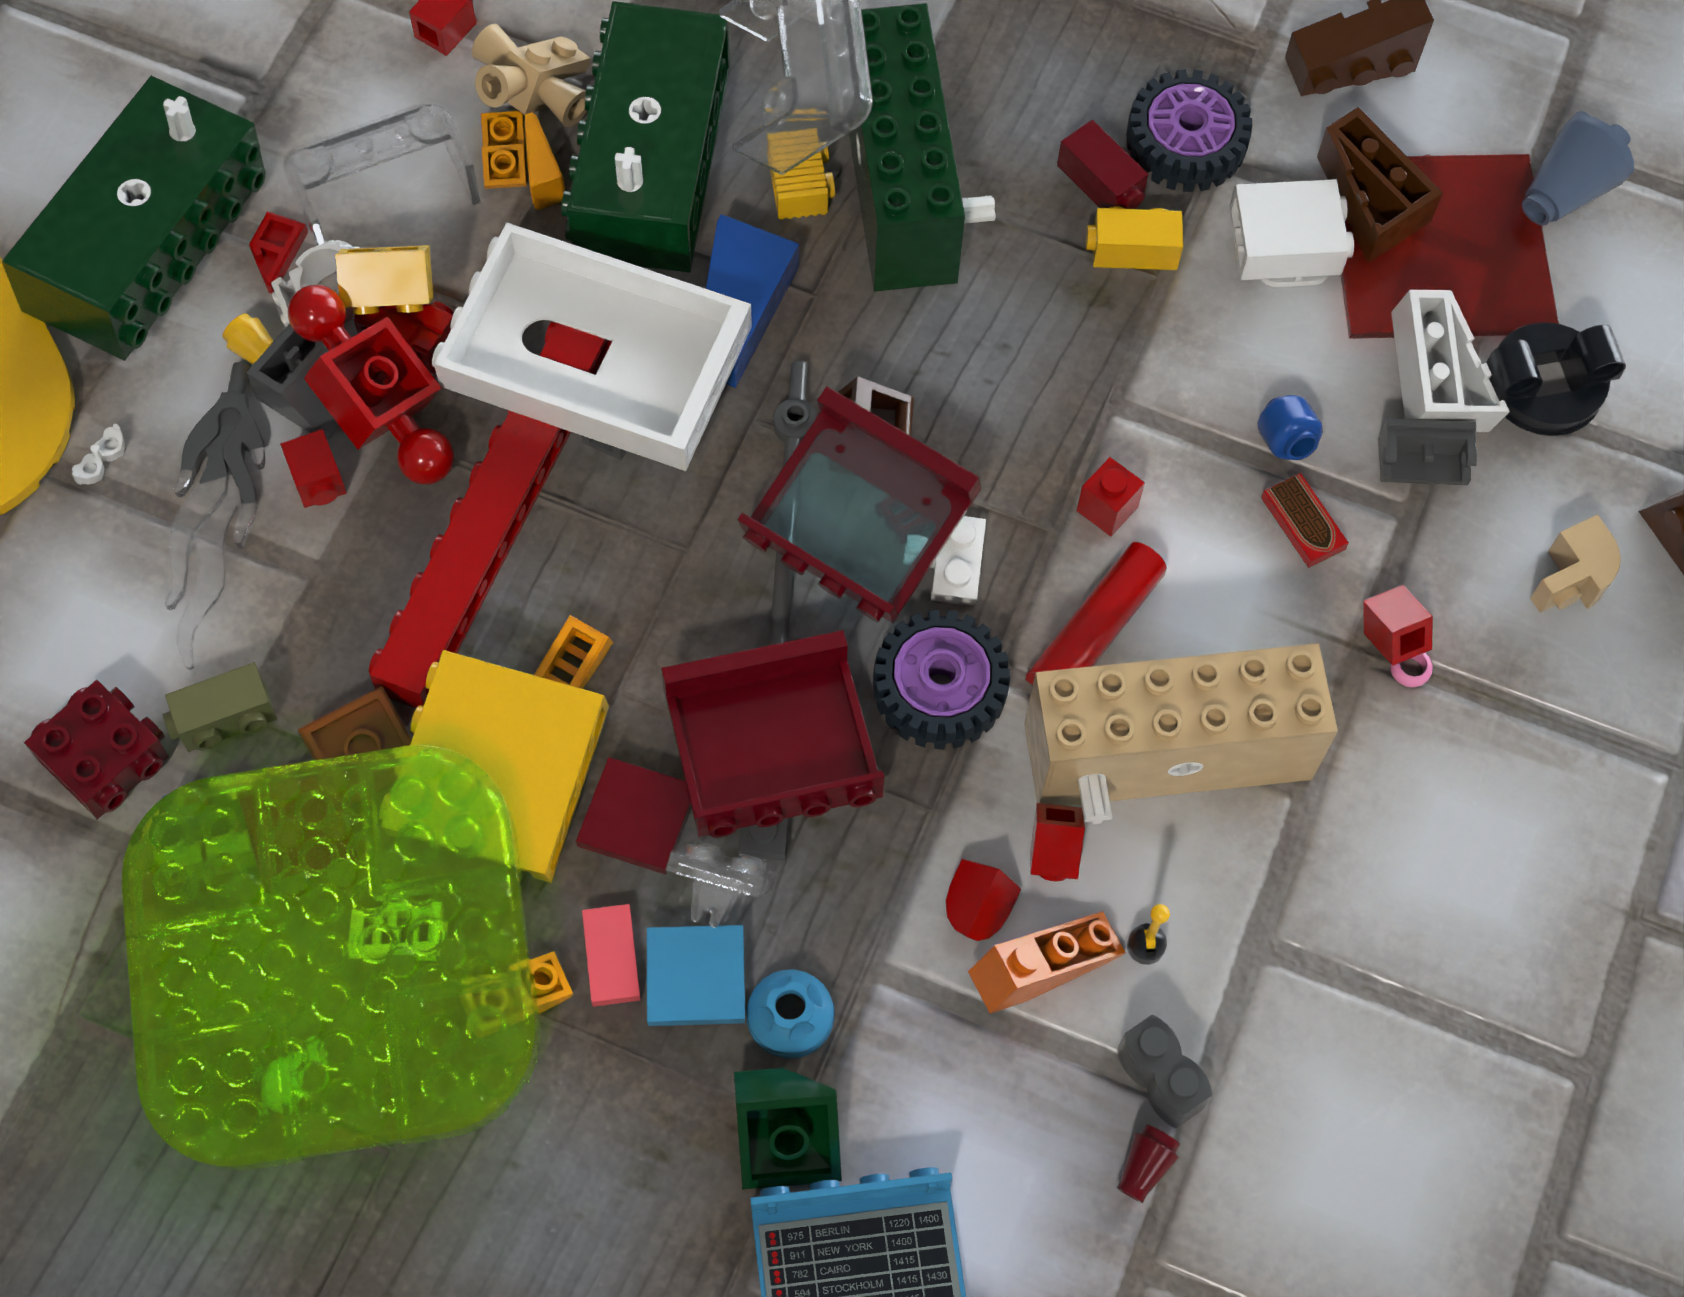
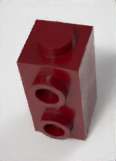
[1057,119,1148,209]

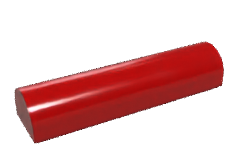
[1025,542,1167,685]

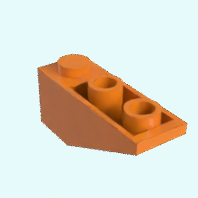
[968,911,1126,1014]

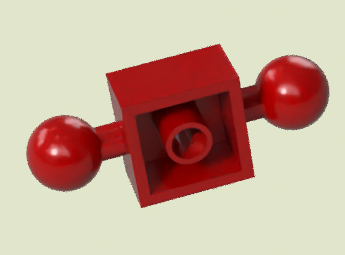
[288,285,454,485]

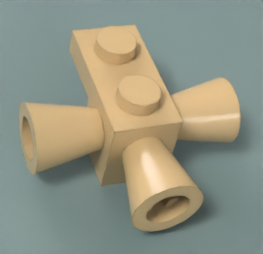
[472,24,591,127]

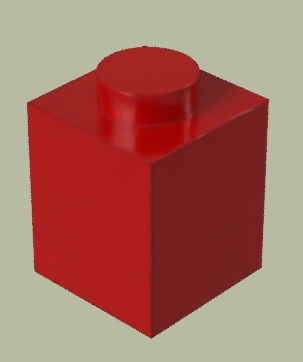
[409,0,476,56]
[280,429,347,508]
[1076,457,1145,537]
[1363,585,1433,666]
[1030,803,1085,882]

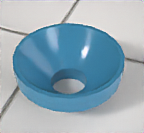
[746,970,834,1059]

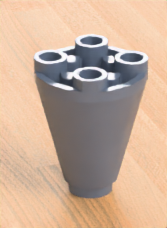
[1522,111,1634,226]

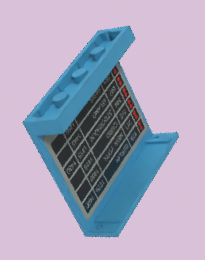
[750,1167,966,1297]

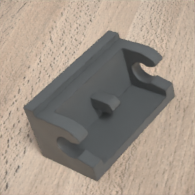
[1378,418,1477,485]

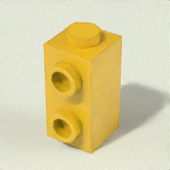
[1085,206,1183,270]

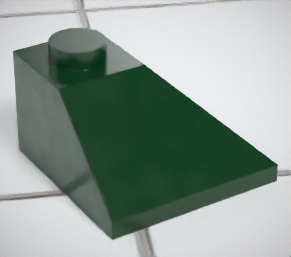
[734,1068,842,1190]

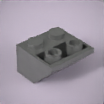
[246,324,339,440]

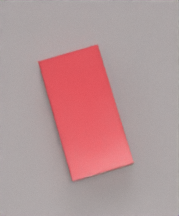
[582,904,641,1007]

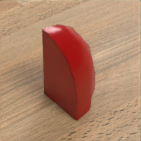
[945,859,1021,941]

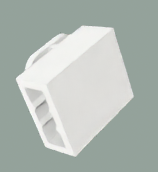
[1229,179,1354,287]

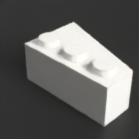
[1391,290,1510,432]

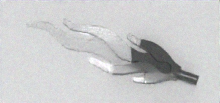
[164,362,266,670]

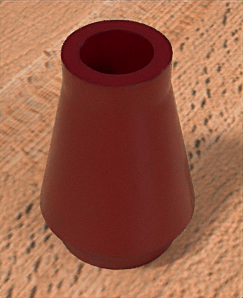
[1117,1124,1180,1203]

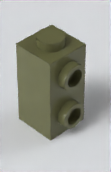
[162,662,278,752]

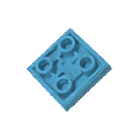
[647,925,745,1026]

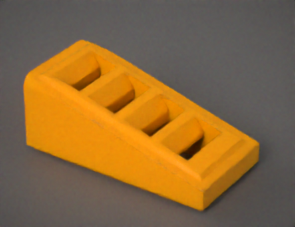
[524,112,565,210]
[534,615,613,689]

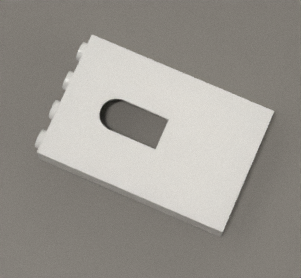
[432,222,752,471]

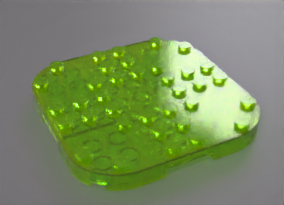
[122,745,540,1170]

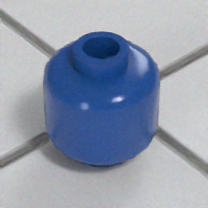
[1257,395,1323,460]

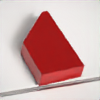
[249,211,308,294]

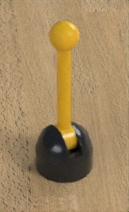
[1127,904,1170,965]

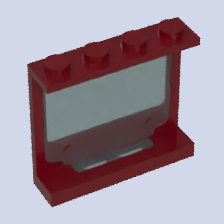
[737,386,981,624]

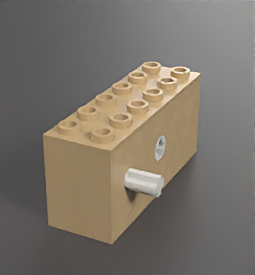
[1024,643,1338,824]

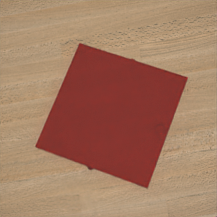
[1327,154,1559,339]

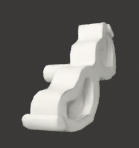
[72,424,125,485]

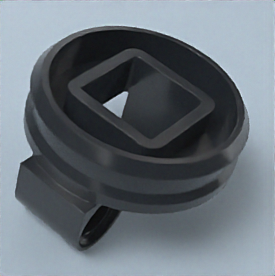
[1486,322,1626,436]

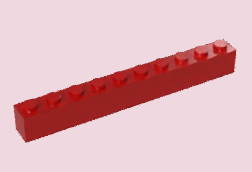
[368,321,612,708]

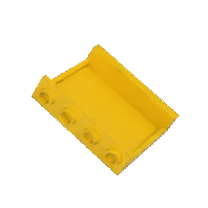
[380,650,609,883]

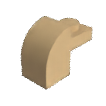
[1530,514,1621,613]

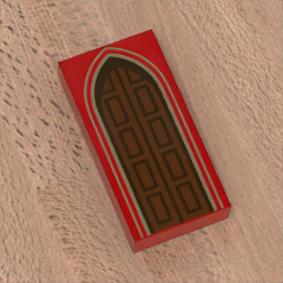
[1261,473,1349,568]

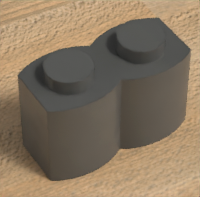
[1117,1015,1212,1128]

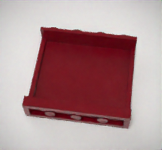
[661,630,884,838]

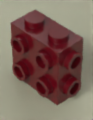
[24,680,169,820]

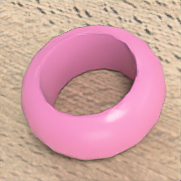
[1390,653,1433,688]

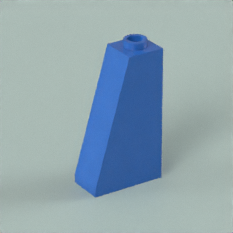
[706,214,799,388]

